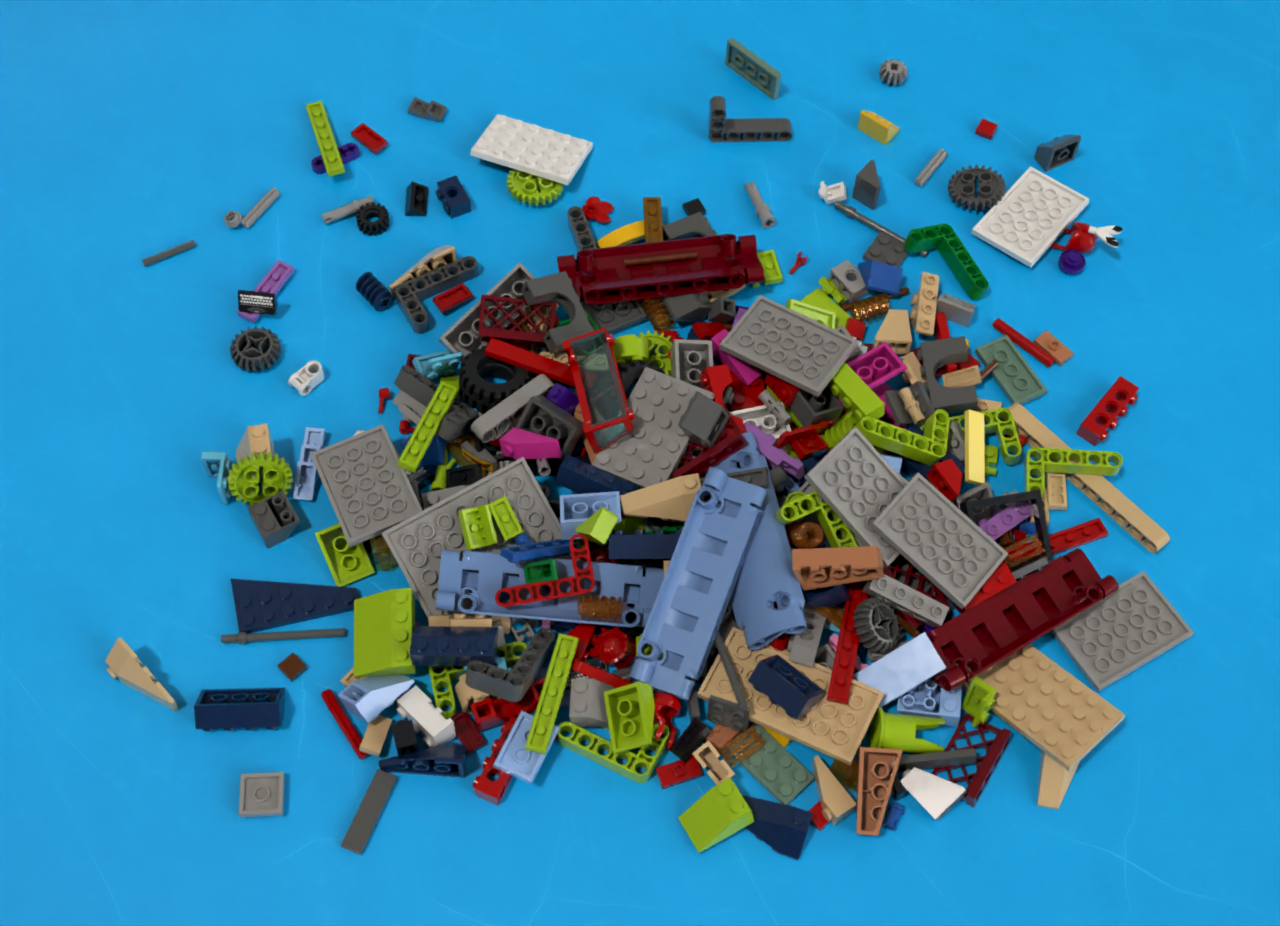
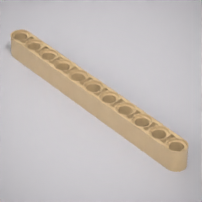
[1001,402,1170,553]

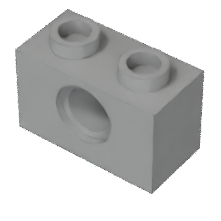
[829,260,869,303]

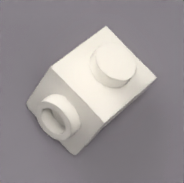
[818,181,847,205]

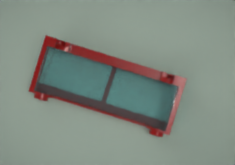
[562,327,636,453]

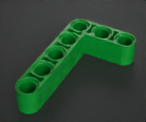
[903,223,989,300]

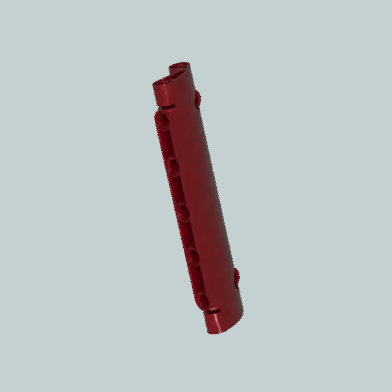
[557,234,764,305]
[927,548,1119,691]

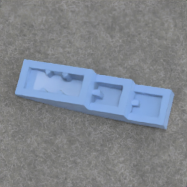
[293,427,326,501]

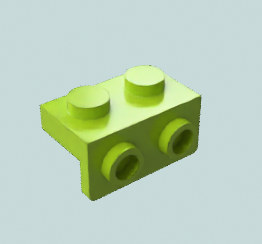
[457,504,497,551]
[961,676,997,727]

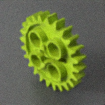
[507,169,563,206]
[634,330,672,376]
[227,451,293,506]

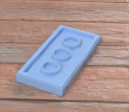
[854,632,947,707]

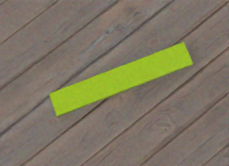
[305,101,345,177]
[397,381,459,473]
[525,633,579,755]

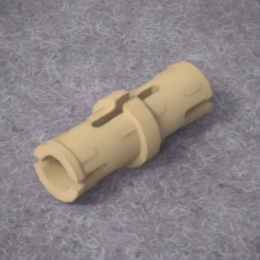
[898,387,926,425]

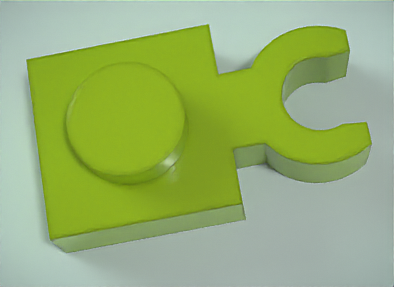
[818,277,848,305]

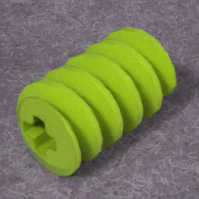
[820,416,859,452]

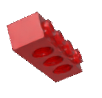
[1076,376,1139,446]
[473,716,517,805]

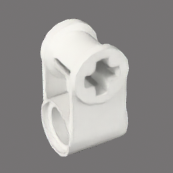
[288,360,325,396]

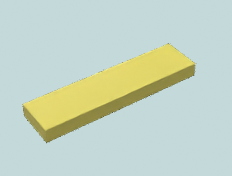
[965,409,985,486]

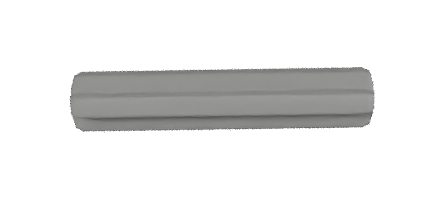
[914,149,947,187]
[241,188,280,228]

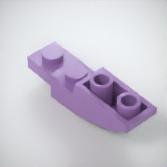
[744,422,805,480]

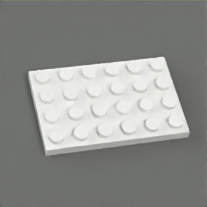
[470,114,593,185]
[971,166,1090,268]

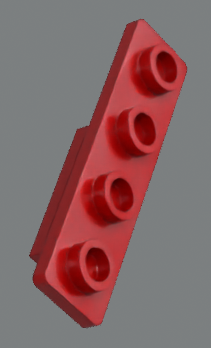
[776,420,835,459]

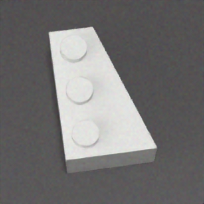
[396,685,456,749]

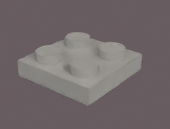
[238,772,285,818]

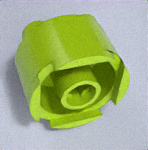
[612,334,650,365]

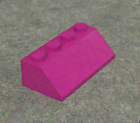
[827,342,907,405]

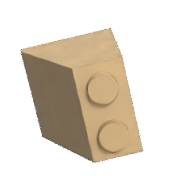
[235,423,275,483]

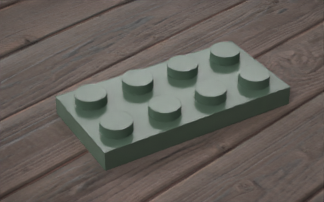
[725,38,781,100]
[975,335,1047,405]
[725,722,815,805]

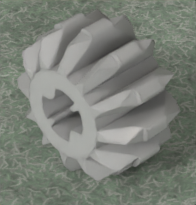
[879,58,908,87]

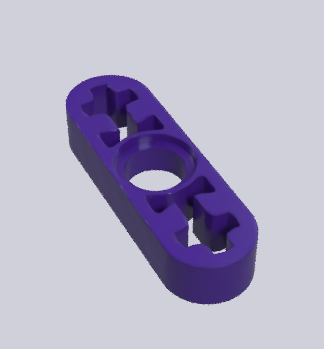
[311,143,359,174]

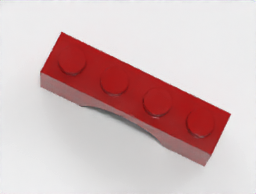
[700,364,746,440]
[470,677,546,732]

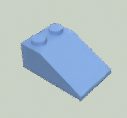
[560,491,621,540]

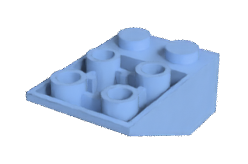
[337,675,415,723]
[897,679,962,727]

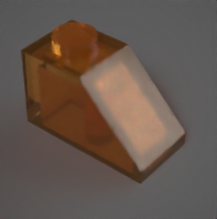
[829,759,858,794]

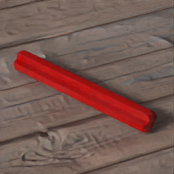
[992,318,1055,367]
[321,689,369,760]

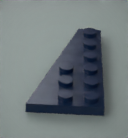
[231,579,359,634]

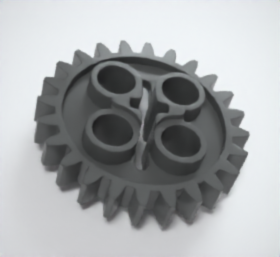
[948,165,1005,211]

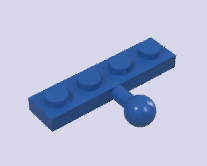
[500,533,578,563]

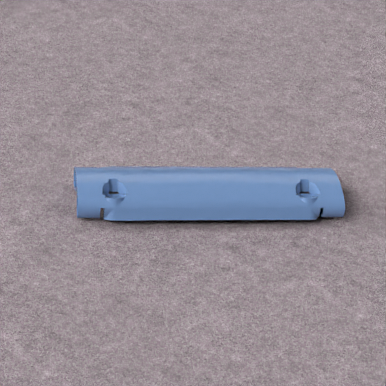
[699,432,807,650]
[629,467,767,701]
[436,549,664,628]

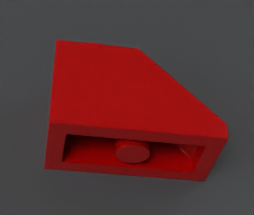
[926,459,962,503]

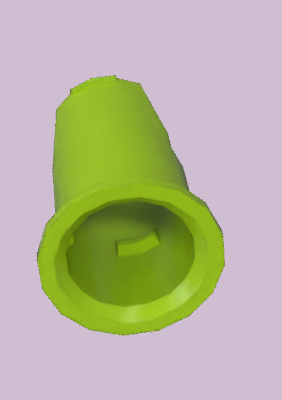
[869,707,945,754]

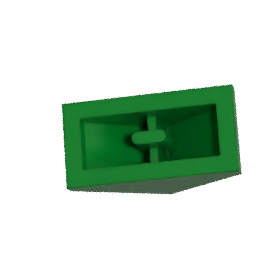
[523,558,558,584]

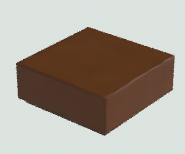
[277,653,307,682]

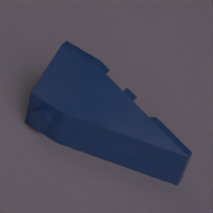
[379,743,467,778]
[742,795,813,860]

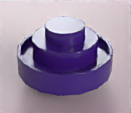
[1058,250,1085,275]

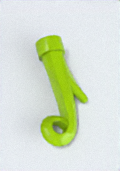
[431,448,456,491]

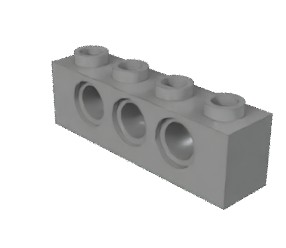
[862,574,950,628]
[787,605,829,667]

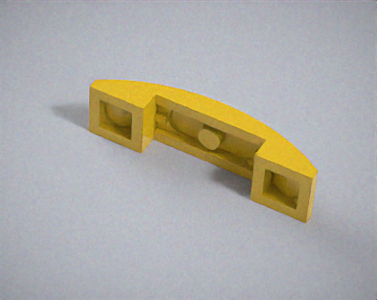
[596,220,664,248]

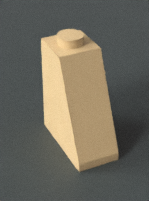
[872,309,912,354]

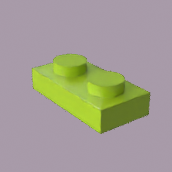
[488,496,523,541]

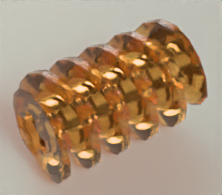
[849,292,890,322]
[641,297,676,333]
[789,522,823,548]
[577,594,622,622]

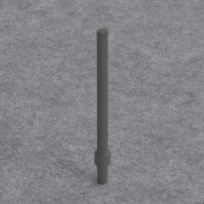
[834,201,928,258]
[714,627,747,708]
[221,628,345,644]

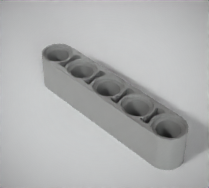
[471,374,554,443]

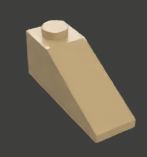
[812,755,857,825]

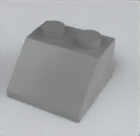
[569,678,615,727]

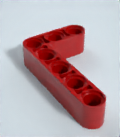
[495,534,595,607]

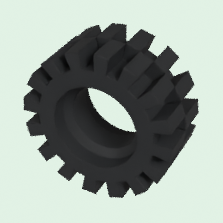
[356,202,389,236]

